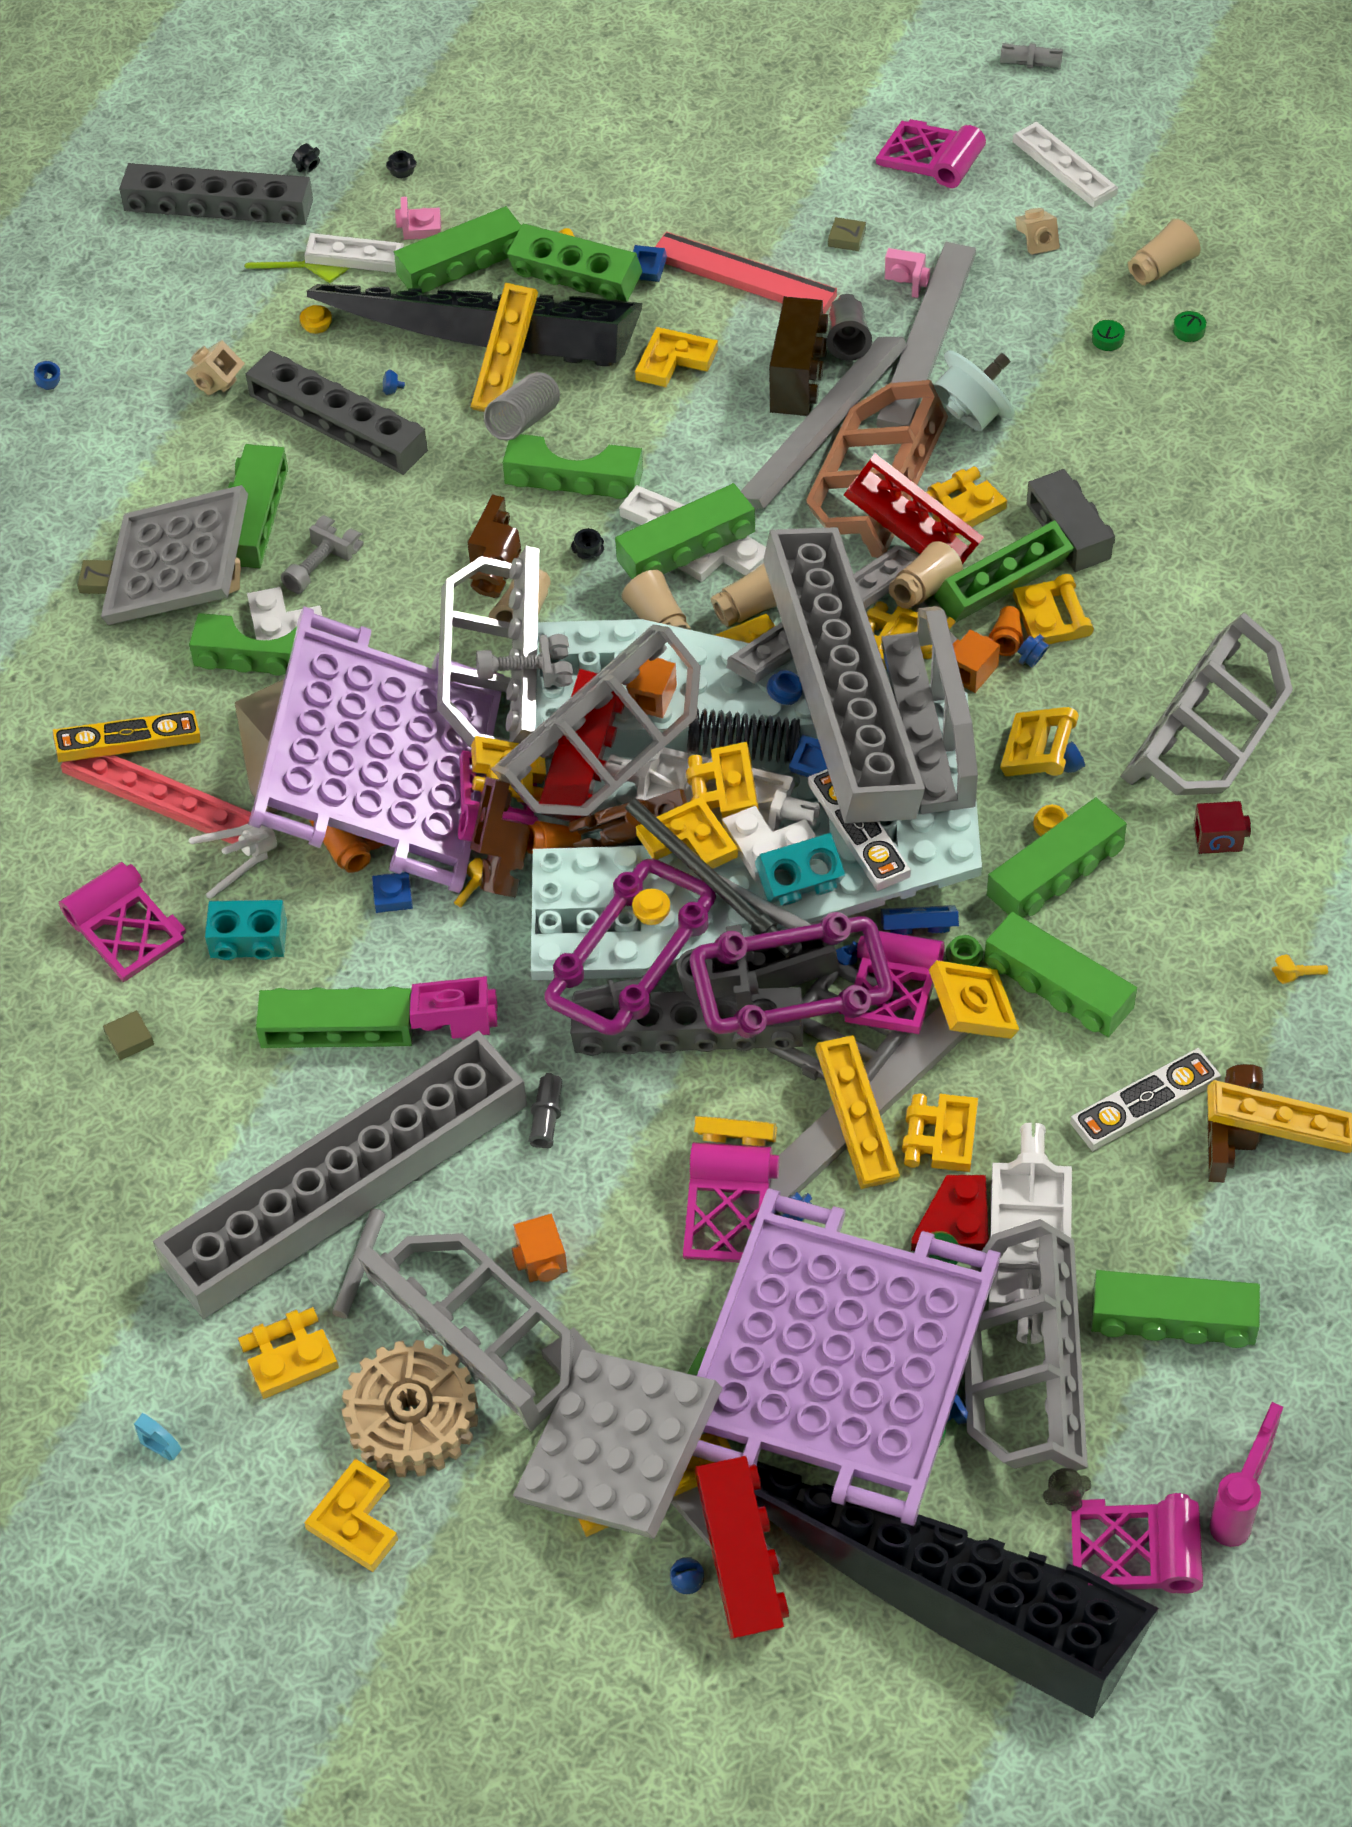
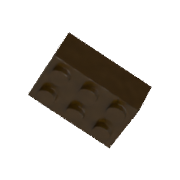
[769,296,828,416]

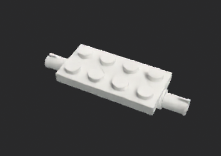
[606,747,820,832]
[988,1123,1072,1344]

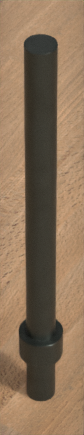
[625,798,796,958]

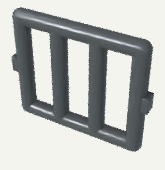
[767,962,919,1083]

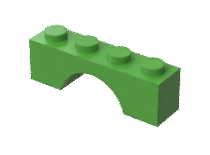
[502,434,643,499]
[189,613,335,676]

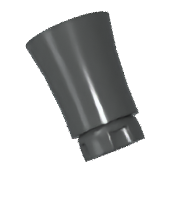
[826,294,872,361]

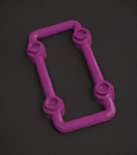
[544,859,716,1035]
[690,912,894,1038]

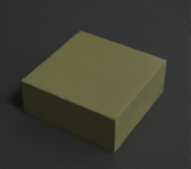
[103,1010,154,1060]

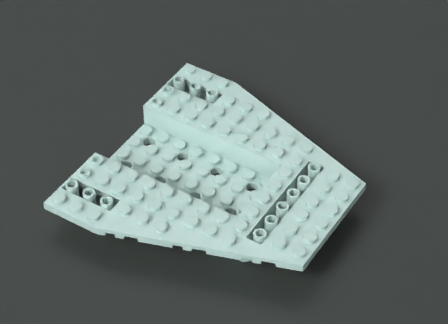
[531,619,982,980]

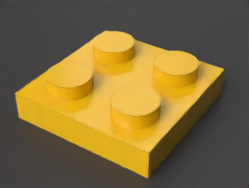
[928,960,1019,1039]

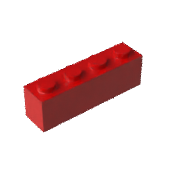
[539,669,625,822]
[694,1456,789,1639]

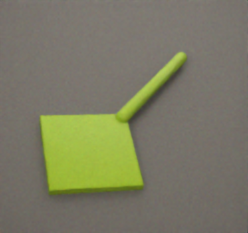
[244,260,350,283]

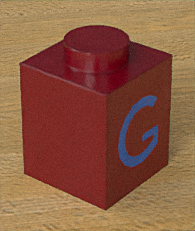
[1193,801,1251,854]

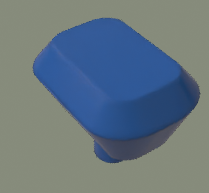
[383,369,405,395]
[836,941,858,965]
[947,1394,968,1425]

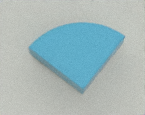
[134,1413,182,1461]

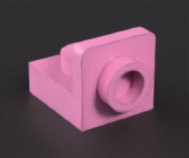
[395,197,441,240]
[885,248,930,298]

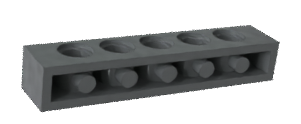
[119,163,313,225]
[245,350,428,475]
[570,987,803,1056]

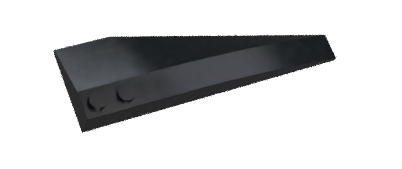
[307,284,642,367]
[754,1461,1159,1719]

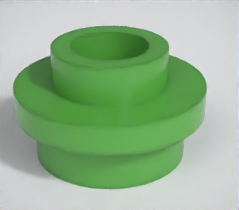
[946,935,983,967]

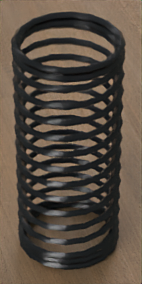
[687,707,800,765]

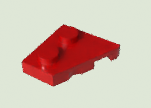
[911,1175,989,1251]

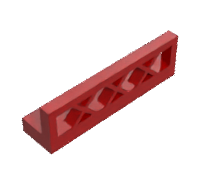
[843,453,984,565]

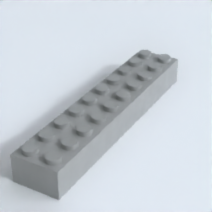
[763,527,925,823]
[153,1030,527,1320]

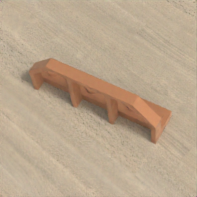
[806,380,948,558]

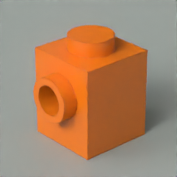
[953,629,1000,693]
[626,658,677,718]
[512,1213,568,1283]

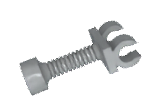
[281,515,364,594]
[476,634,573,688]

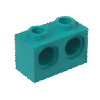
[755,833,845,906]
[205,900,287,960]

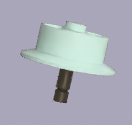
[934,350,1015,431]

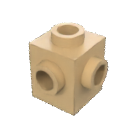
[186,340,245,396]

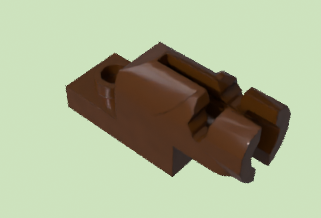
[467,494,521,598]
[470,777,530,898]
[569,789,687,848]
[1207,1064,1264,1183]

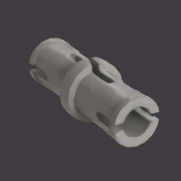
[1000,43,1063,69]

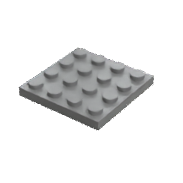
[101,485,248,625]
[513,1349,722,1539]

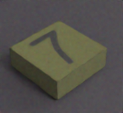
[828,217,866,251]
[77,560,113,594]

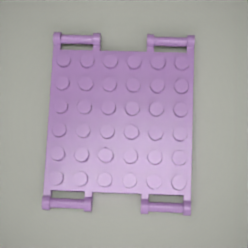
[248,606,504,893]
[692,1188,1001,1526]

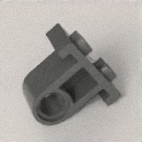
[677,924,759,1010]

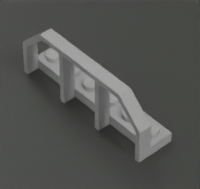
[437,546,539,747]
[881,606,978,814]
[1120,613,1293,795]
[491,624,701,816]
[965,1219,1088,1472]
[357,1233,574,1432]

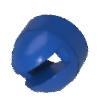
[34,361,60,390]
[1063,741,1085,773]
[670,1557,704,1594]

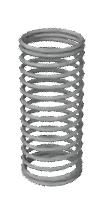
[484,372,560,441]

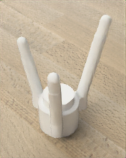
[189,824,277,899]

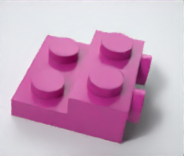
[410,976,498,1040]

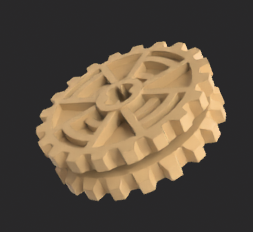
[342,1340,478,1477]

